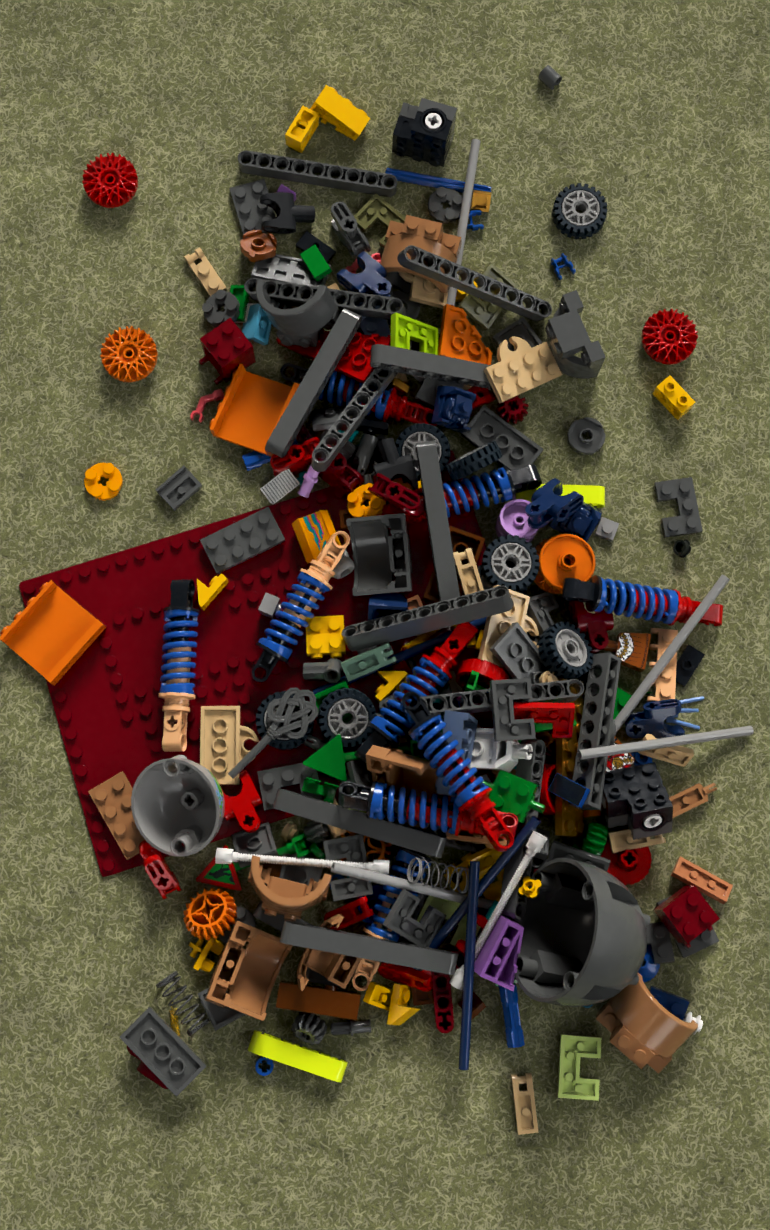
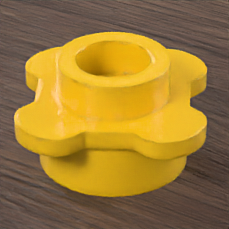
[518,876,542,898]

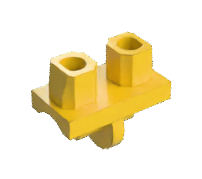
[189,937,224,972]

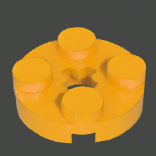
[84,463,123,501]
[347,483,386,518]

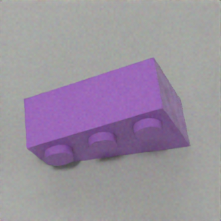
[474,915,524,992]

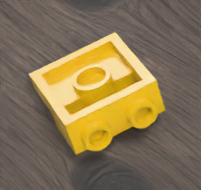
[305,615,346,659]

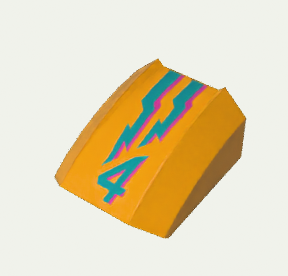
[292,510,341,563]

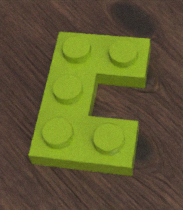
[390,313,438,355]

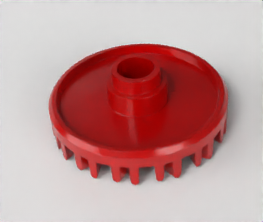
[82,153,138,208]
[641,309,698,365]

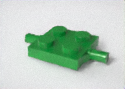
[480,769,545,823]

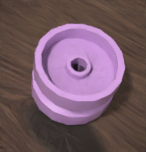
[495,499,541,542]

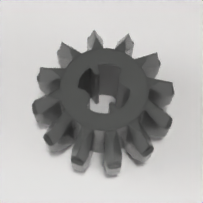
[291,1012,327,1045]

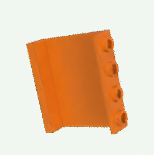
[209,364,300,457]
[0,580,106,686]

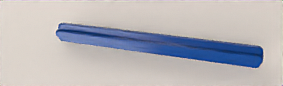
[385,168,491,195]

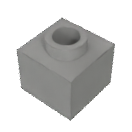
[258,593,282,619]

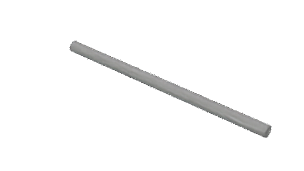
[447,139,481,306]
[614,574,730,735]
[577,726,754,760]
[331,862,494,910]

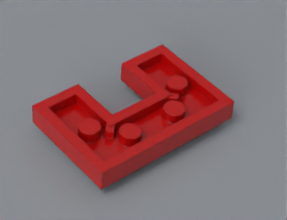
[513,702,575,738]

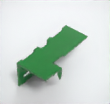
[302,777,339,803]

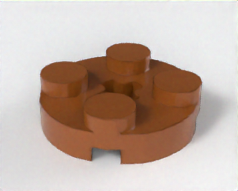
[240,230,277,262]

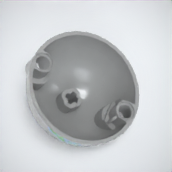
[131,755,225,857]

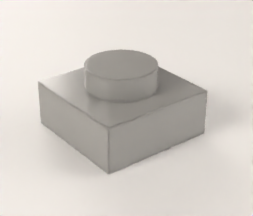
[595,517,619,542]

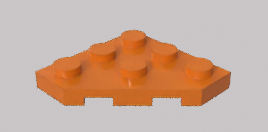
[438,304,492,365]

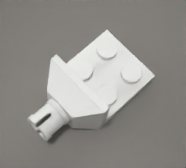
[470,728,533,773]

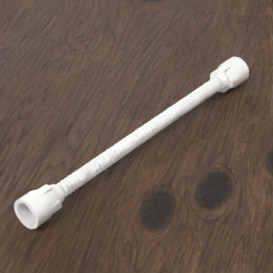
[449,831,547,990]
[215,847,390,875]

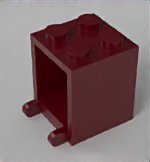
[199,317,256,385]
[654,885,720,948]

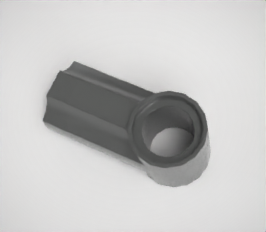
[303,658,343,683]

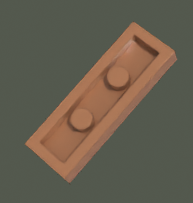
[671,856,733,904]

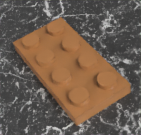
[88,771,145,860]

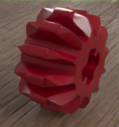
[497,395,529,425]

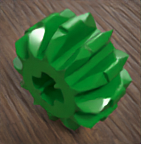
[581,822,608,856]

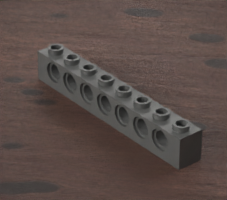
[569,652,621,810]

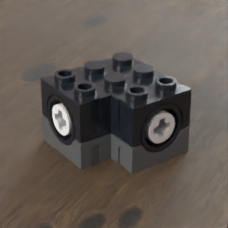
[392,98,457,167]
[601,762,673,840]

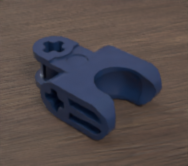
[336,251,392,305]
[525,479,584,529]
[624,699,685,739]

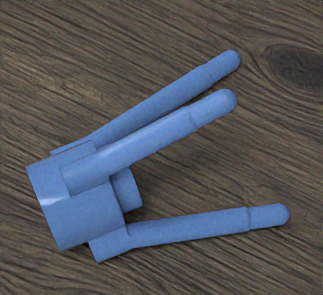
[666,696,705,730]

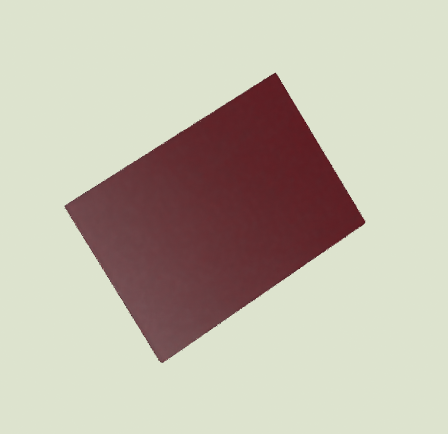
[19,450,507,877]

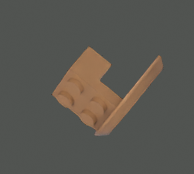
[297,914,362,991]

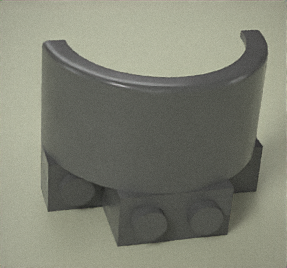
[256,280,341,348]
[545,290,606,379]
[346,513,413,596]

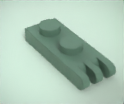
[341,642,397,682]

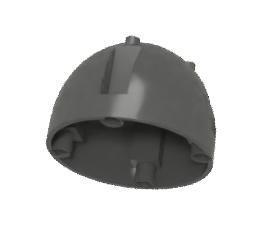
[512,858,651,1007]

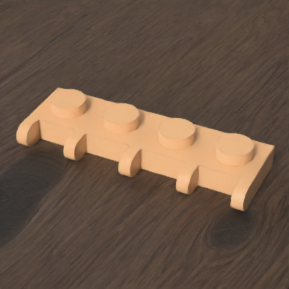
[647,628,678,702]

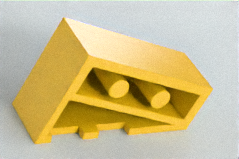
[310,85,370,141]

